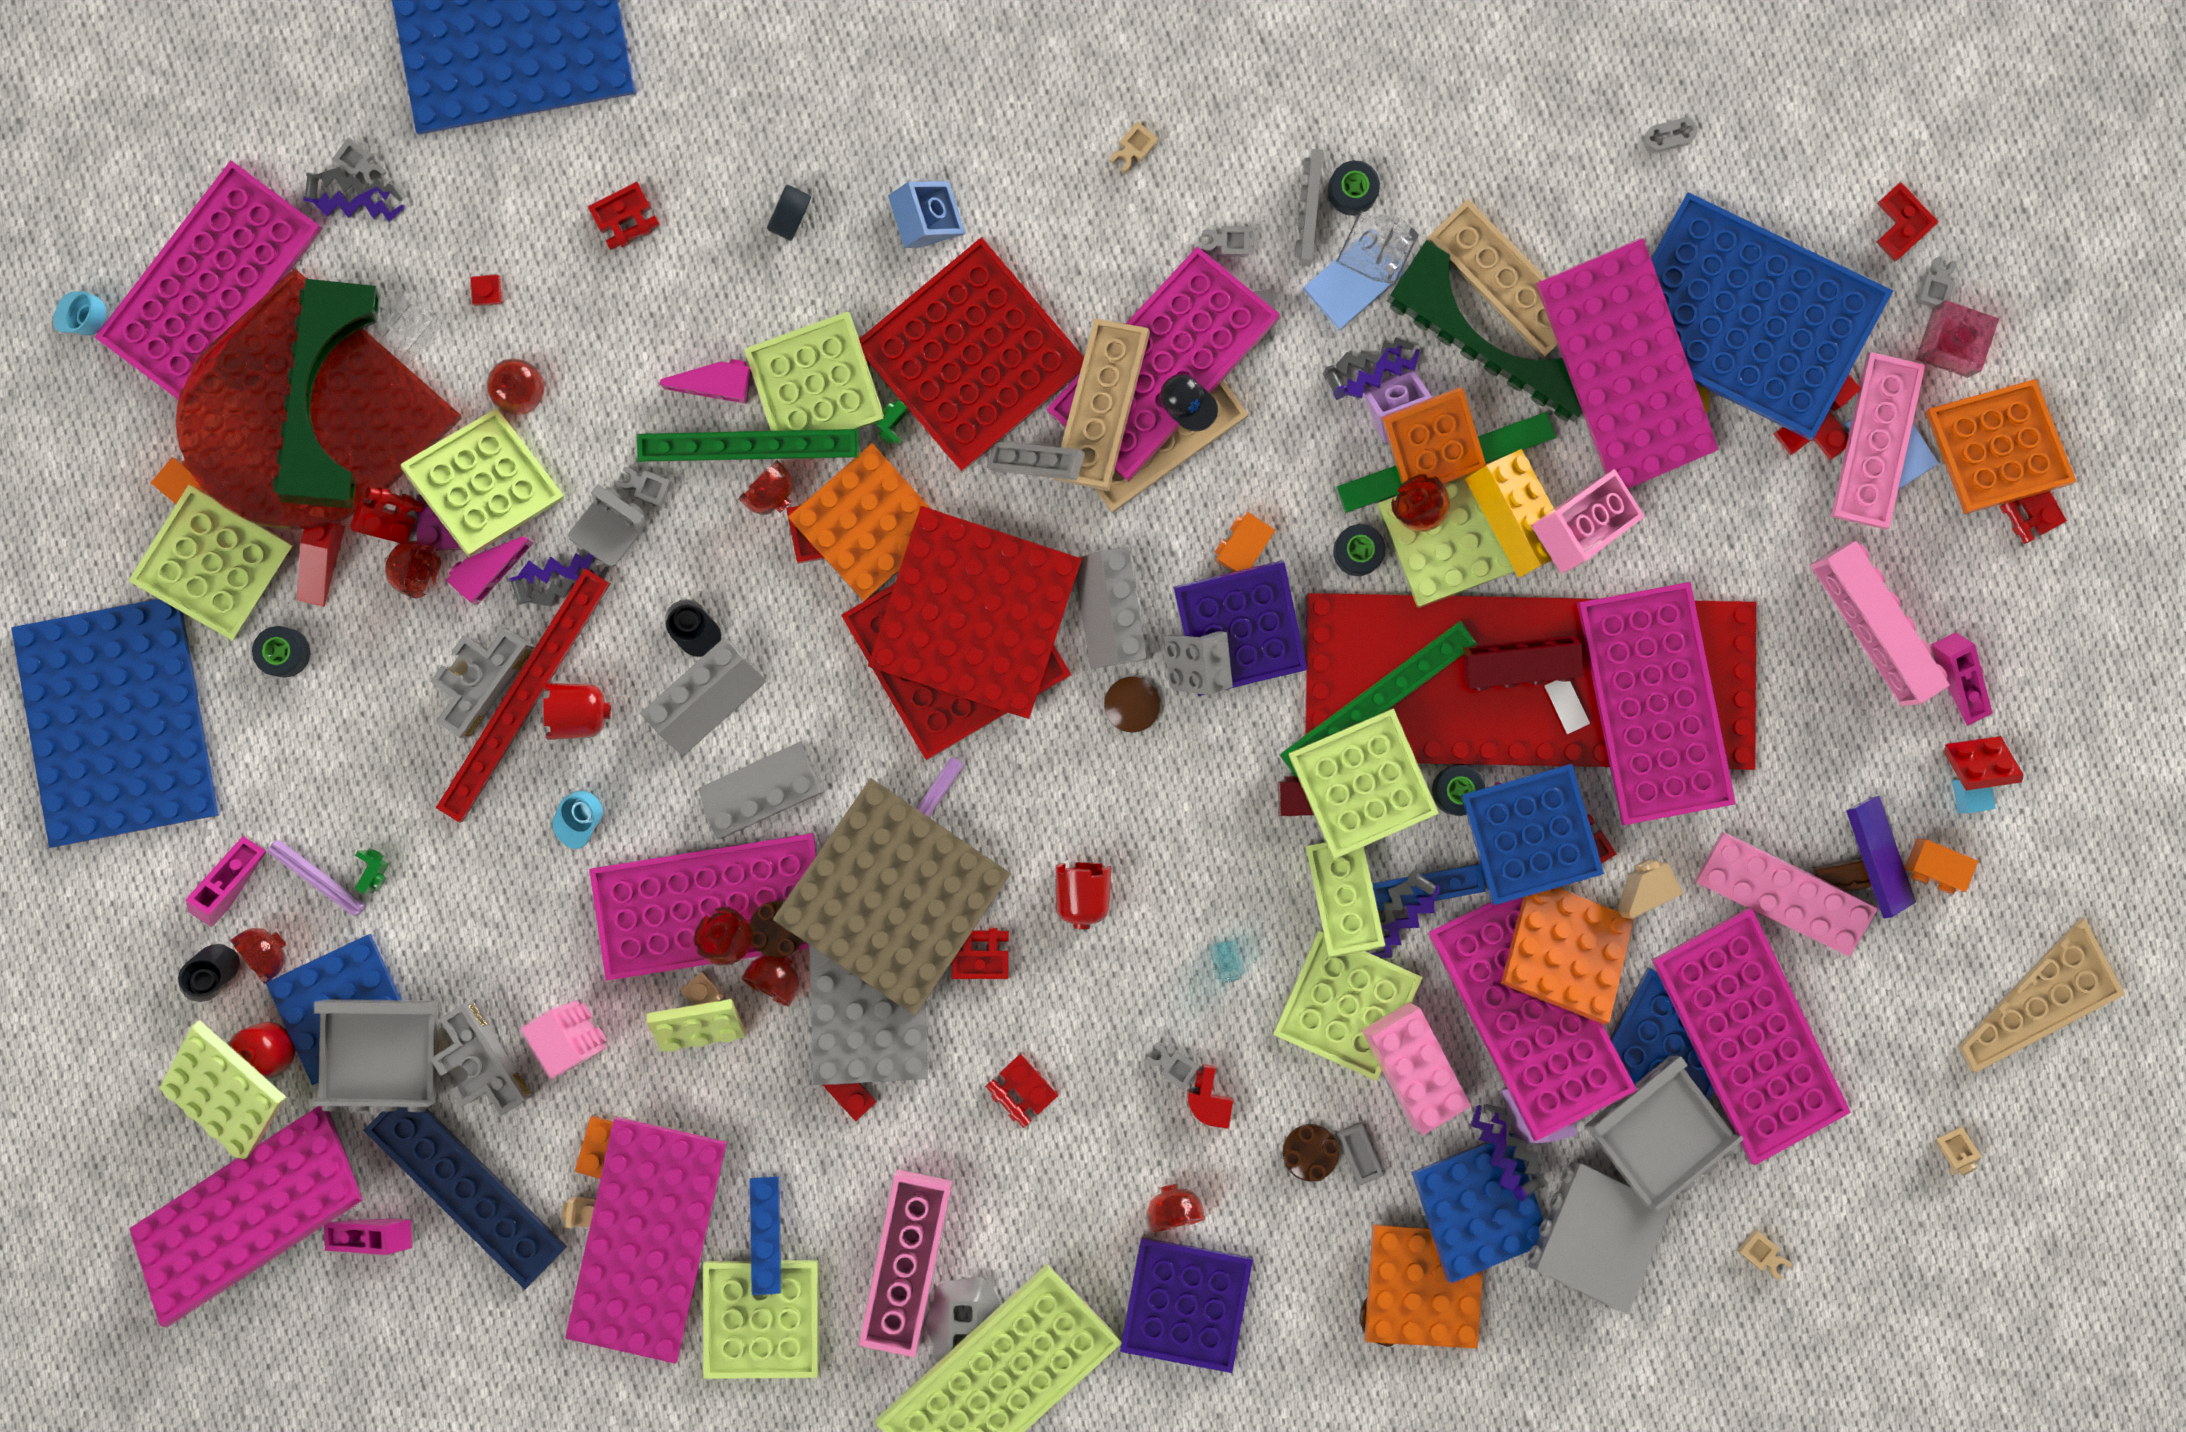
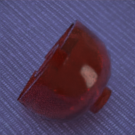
[486,358,545,415]
[738,460,793,515]
[1391,474,1450,532]
[385,540,441,599]
[693,907,753,966]
[229,927,286,985]
[741,956,800,1007]
[1147,1184,1205,1233]

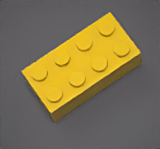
[1465,449,1554,578]

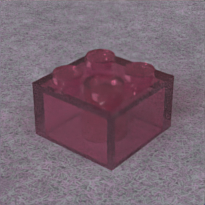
[1915,300,1999,378]

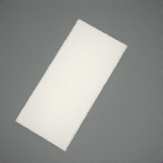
[1545,680,1590,734]

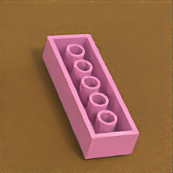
[1810,541,1950,706]
[859,1169,953,1357]

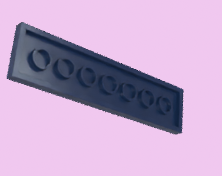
[363,1107,567,1290]

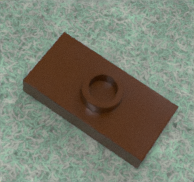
[1813,858,1872,891]

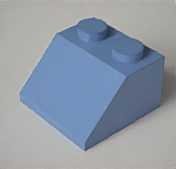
[888,181,966,248]

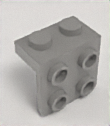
[568,484,646,567]
[1164,631,1233,695]

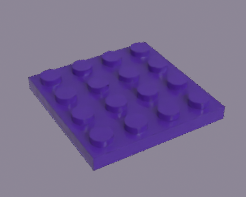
[1173,560,1307,696]
[1120,1237,1253,1373]

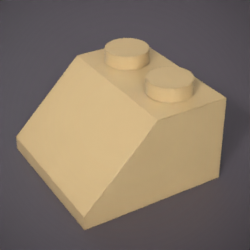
[1616,859,1683,919]

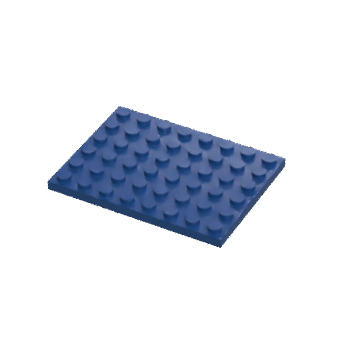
[392,0,636,135]
[1651,192,1894,441]
[11,599,219,848]

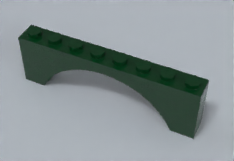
[1387,240,1582,422]
[273,279,380,509]

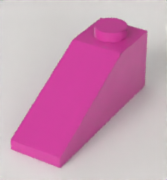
[660,359,752,404]
[446,536,534,605]
[1931,632,1993,726]
[185,836,266,927]
[324,1218,412,1255]

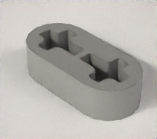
[1643,118,1697,153]

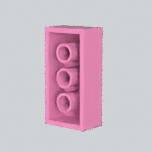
[1531,469,1645,574]
[520,1000,607,1079]
[1361,1002,1471,1135]

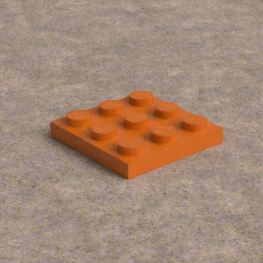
[1381,387,1486,498]

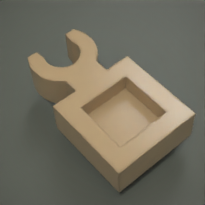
[1110,121,1158,174]
[1737,1229,1792,1280]

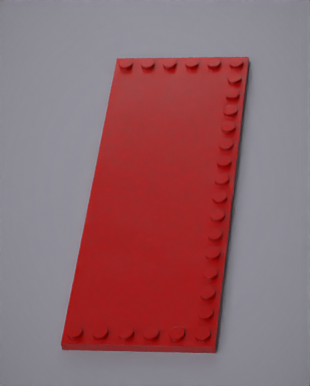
[1305,593,1756,770]

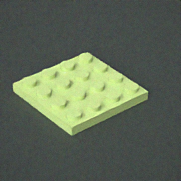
[744,311,884,431]
[401,408,564,558]
[1377,471,1515,608]
[128,484,294,641]
[1288,709,1439,859]
[1273,931,1423,1081]
[159,1020,286,1160]
[703,1260,819,1379]

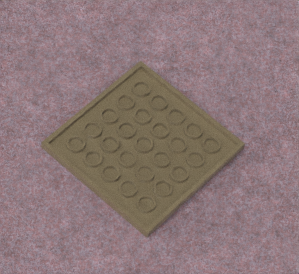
[772,778,1011,1016]

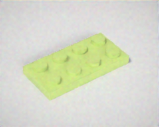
[1306,842,1386,958]

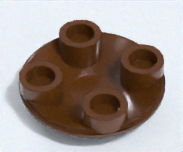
[1104,677,1160,733]
[748,901,803,958]
[1283,1124,1339,1182]

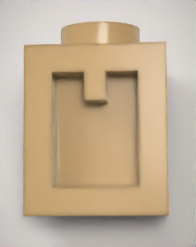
[681,971,725,1005]
[1935,1127,1981,1176]
[562,1196,596,1229]

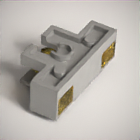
[430,629,534,739]
[430,1001,533,1116]

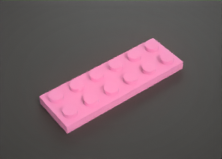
[1831,352,1925,530]
[1695,831,1878,957]

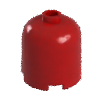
[543,683,611,740]
[1055,862,1112,930]
[227,1022,296,1079]

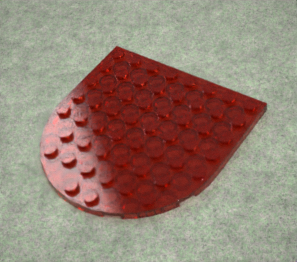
[176,268,462,530]

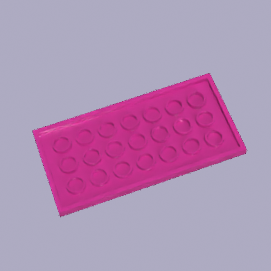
[95,160,323,405]
[1535,238,1719,489]
[1046,246,1280,482]
[1577,582,1736,825]
[589,833,817,981]
[1427,897,1637,1142]
[1651,909,1851,1165]
[129,1106,363,1328]
[565,1116,727,1364]

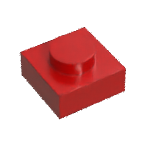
[470,275,502,306]

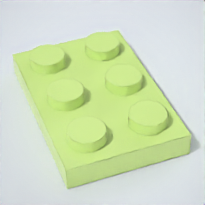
[647,999,745,1052]

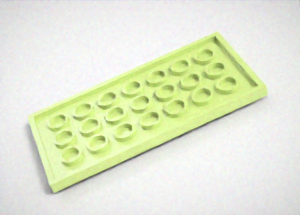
[875,1264,1122,1432]

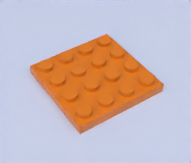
[1925,379,2077,515]
[788,443,931,602]
[1501,887,1634,1025]
[1364,1224,1483,1349]

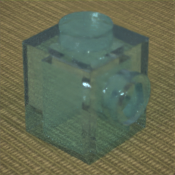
[1208,938,1245,983]

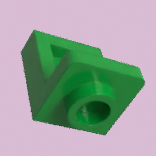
[876,400,909,446]
[354,848,389,894]

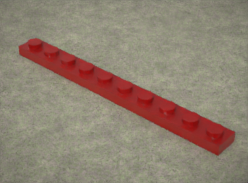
[436,568,611,823]

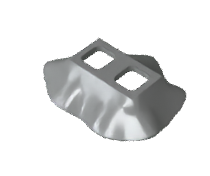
[925,1277,1000,1362]

